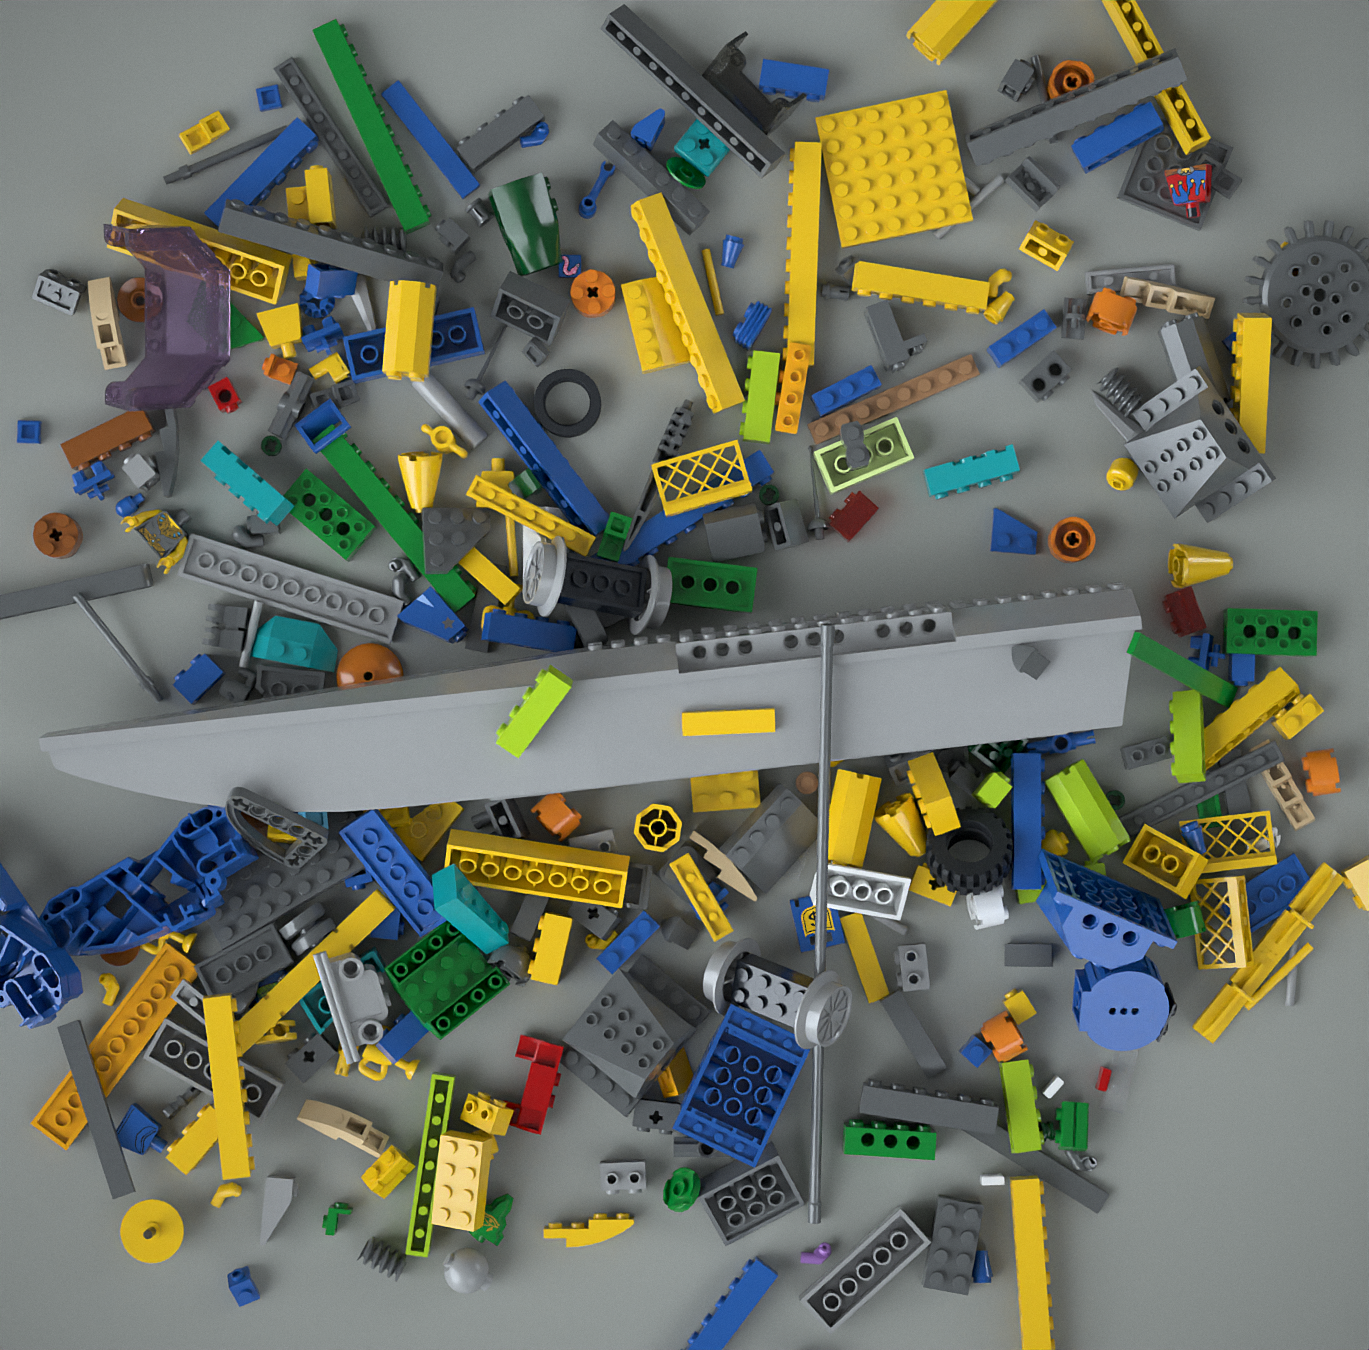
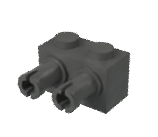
[471,798,530,839]

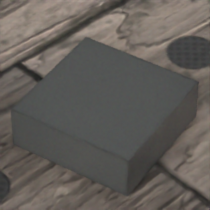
[522,337,550,367]

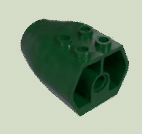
[488,172,563,276]

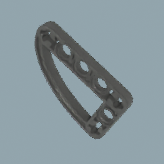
[225,787,329,868]

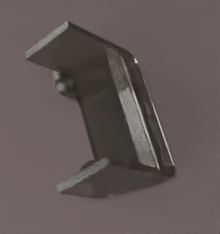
[702,31,807,137]

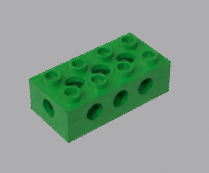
[283,468,377,562]
[667,557,758,614]
[1222,608,1318,657]
[842,1119,937,1160]

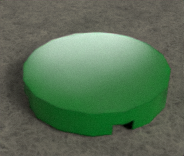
[663,1167,700,1212]

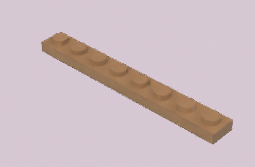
[807,354,980,445]

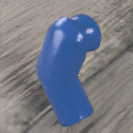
[520,122,549,148]

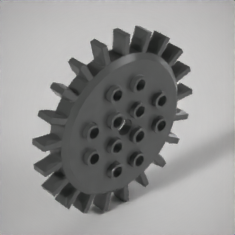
[1243,220,1369,369]

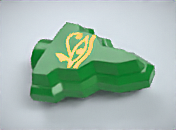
[469,1193,514,1246]

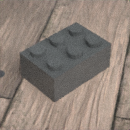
[490,271,571,346]

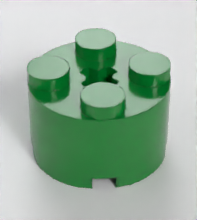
[1164,901,1206,939]

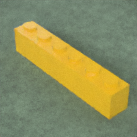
[851,261,990,314]
[1204,667,1300,771]

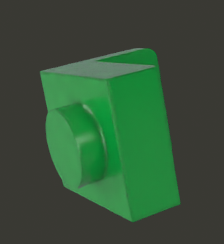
[322,1202,353,1236]

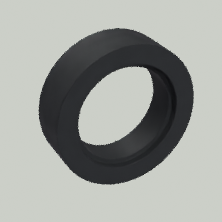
[534,369,601,438]

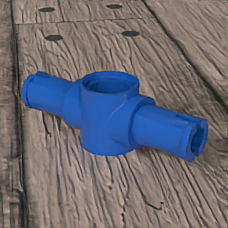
[1027,729,1096,755]

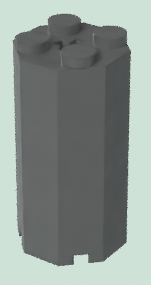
[1158,312,1231,404]

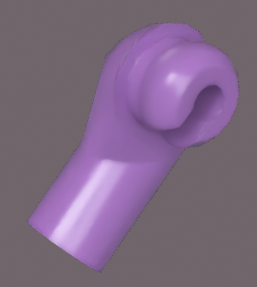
[800,1242,832,1265]

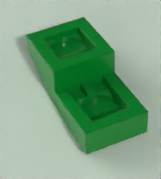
[596,511,633,563]

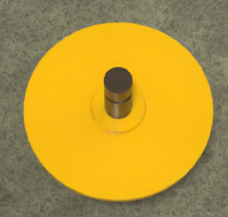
[120,1199,184,1263]

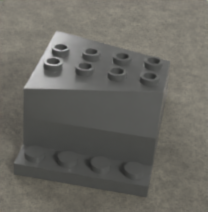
[1124,366,1276,523]
[560,955,711,1117]

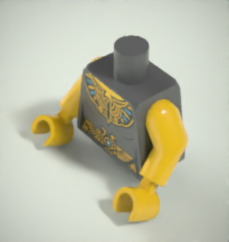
[120,509,192,574]

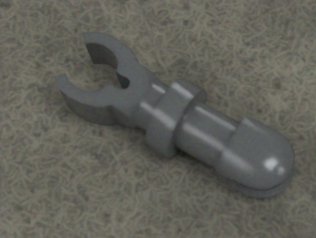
[162,1085,201,1120]

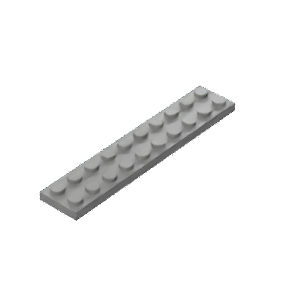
[177,533,404,644]

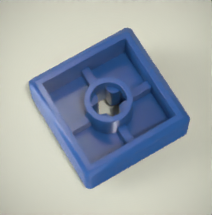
[732,301,772,351]

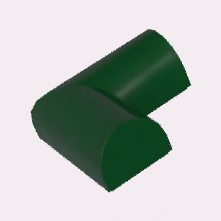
[967,739,1029,774]

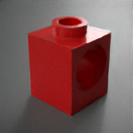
[207,377,242,414]

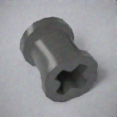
[465,198,494,228]

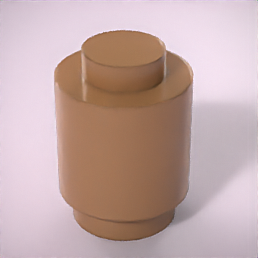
[795,772,818,794]

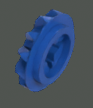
[299,287,335,318]

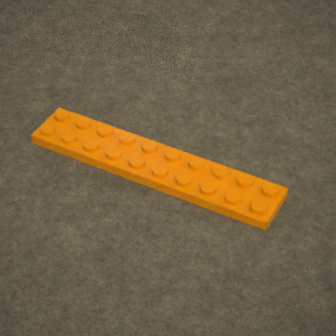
[30,942,198,1150]

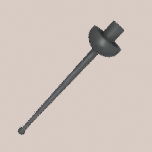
[464,324,508,401]
[808,446,830,540]

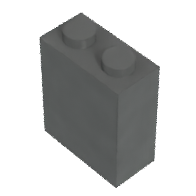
[702,503,768,562]

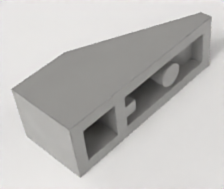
[171,979,242,1026]
[260,1175,299,1245]

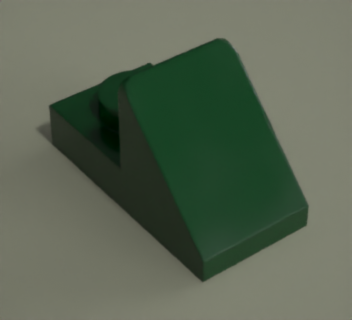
[508,468,543,500]

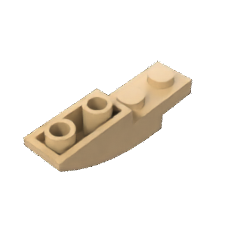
[88,277,128,370]
[297,1099,390,1158]

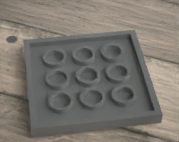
[1117,118,1234,231]

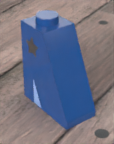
[397,586,469,644]

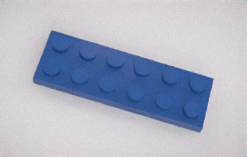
[338,809,447,937]

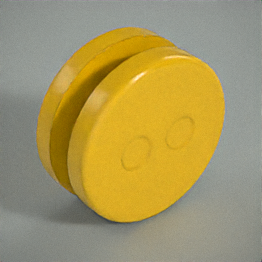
[256,1020,297,1045]

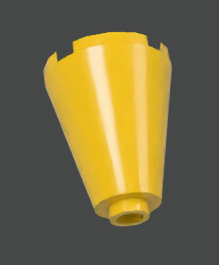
[398,451,443,513]
[1168,543,1233,588]
[873,793,927,857]

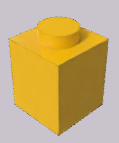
[1002,988,1037,1025]

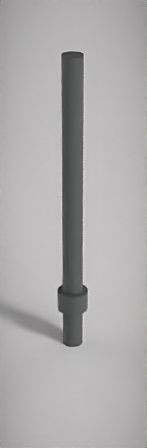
[163,125,287,185]
[73,592,164,703]

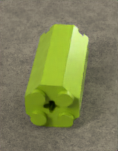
[1044,759,1131,863]

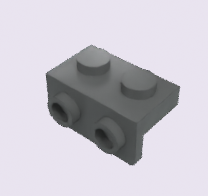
[1005,156,1060,212]

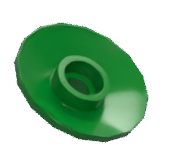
[666,157,706,189]

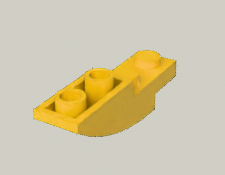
[543,1213,634,1247]

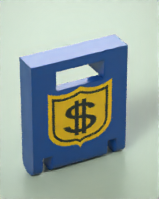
[789,896,845,953]

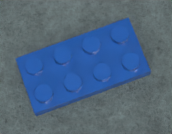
[1217,853,1310,933]

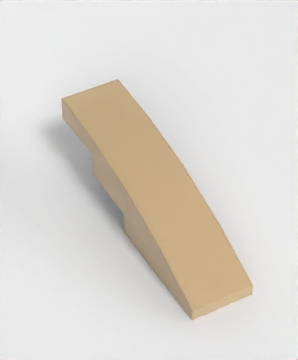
[1119,276,1215,319]
[1249,739,1315,832]
[689,830,757,902]

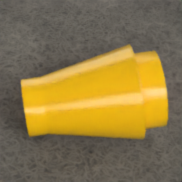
[983,291,1015,325]

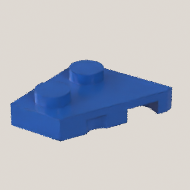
[990,508,1037,555]

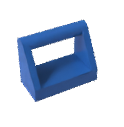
[631,108,665,151]
[295,399,352,454]

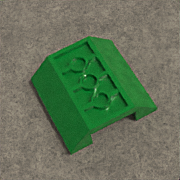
[384,921,510,1040]

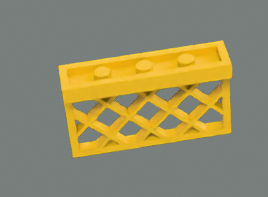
[651,440,753,518]
[1179,810,1277,873]
[1190,875,1254,970]

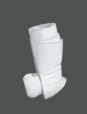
[1245,827,1281,854]

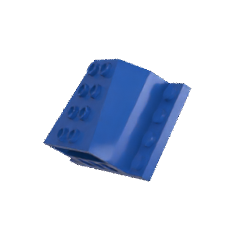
[1036,849,1178,969]
[672,1004,810,1168]

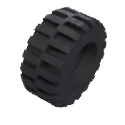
[926,806,1013,896]

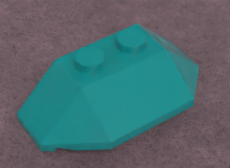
[250,616,338,673]

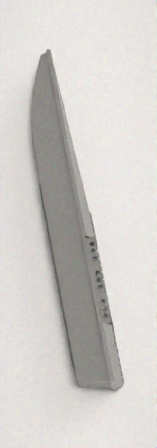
[39,582,1142,812]

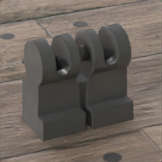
[202,604,251,652]

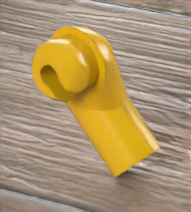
[585,931,619,950]

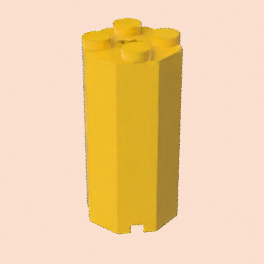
[906,0,998,65]
[382,280,437,382]
[828,769,882,869]
[634,803,682,852]

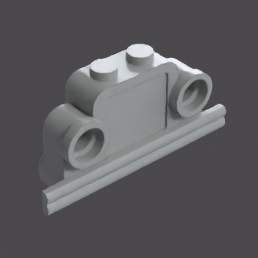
[313,951,391,1064]

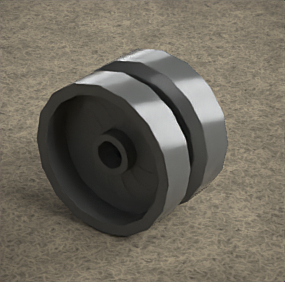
[279,902,337,956]

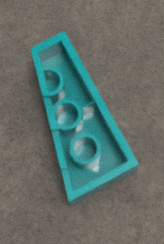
[923,444,1020,500]

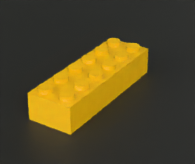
[1229,313,1272,454]

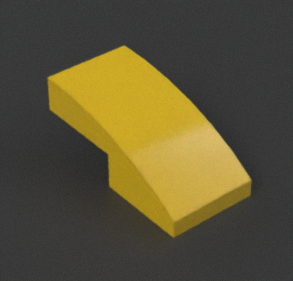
[179,110,230,155]

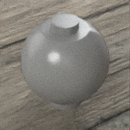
[443,1248,493,1294]

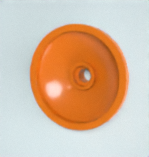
[336,643,404,687]

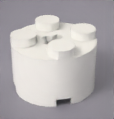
[966,884,1009,930]

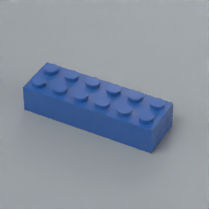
[343,307,485,384]

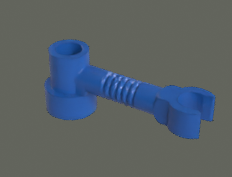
[578,161,615,219]

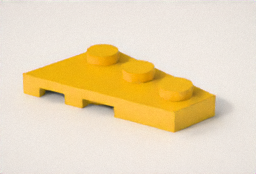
[393,802,465,862]

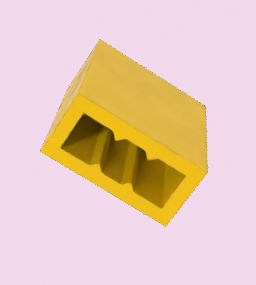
[304,165,337,229]

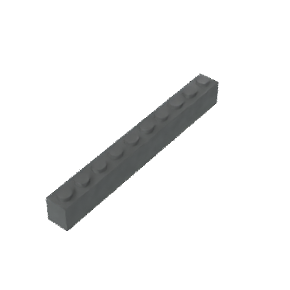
[600,4,786,179]
[965,48,1187,166]
[218,199,443,293]

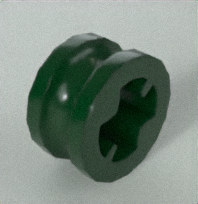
[261,435,282,457]
[759,485,779,505]
[1105,790,1125,810]
[1038,1121,1055,1142]

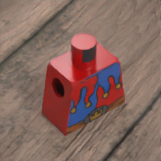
[1165,164,1212,218]

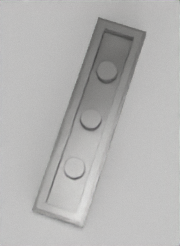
[1085,264,1176,295]

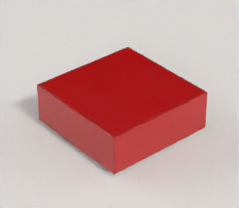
[1095,1066,1112,1092]

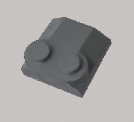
[656,842,718,904]

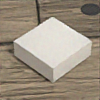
[1041,1075,1064,1099]
[980,1173,1005,1185]

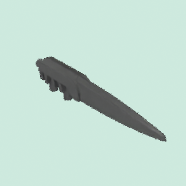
[623,399,695,552]

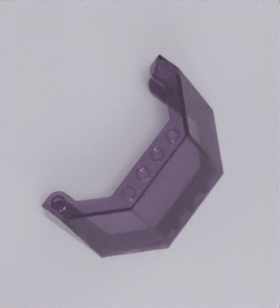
[103,223,230,412]

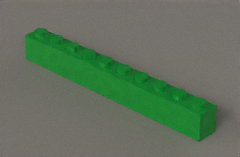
[312,19,432,235]
[312,424,477,614]

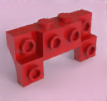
[503,1034,564,1135]

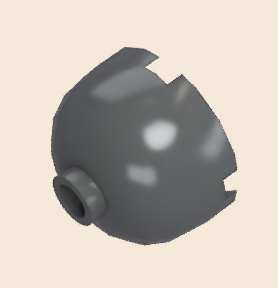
[487,944,532,987]

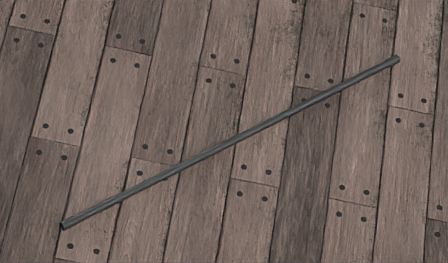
[808,623,835,1224]

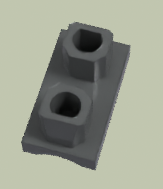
[1061,297,1087,340]

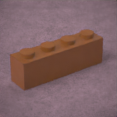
[60,405,156,471]

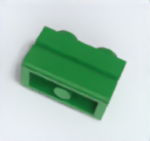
[1054,1101,1089,1151]

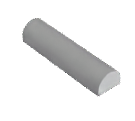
[412,372,489,451]

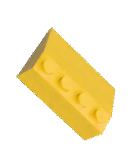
[621,277,691,374]

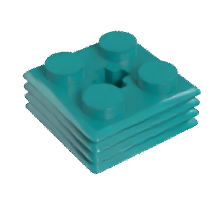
[674,119,730,177]

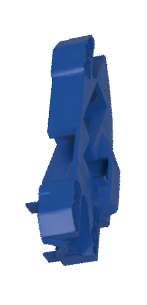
[39,807,259,956]
[0,863,83,1029]

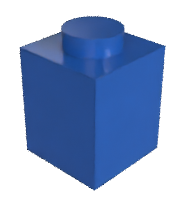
[1228,654,1255,686]
[959,1034,992,1068]

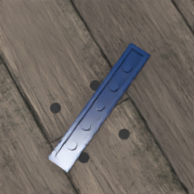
[381,80,480,199]

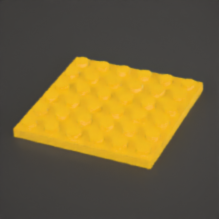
[815,90,973,249]

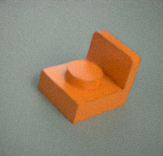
[262,353,299,385]

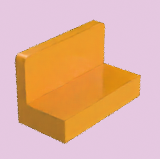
[658,1046,693,1098]

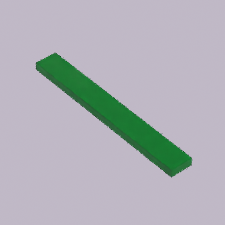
[1126,631,1238,708]

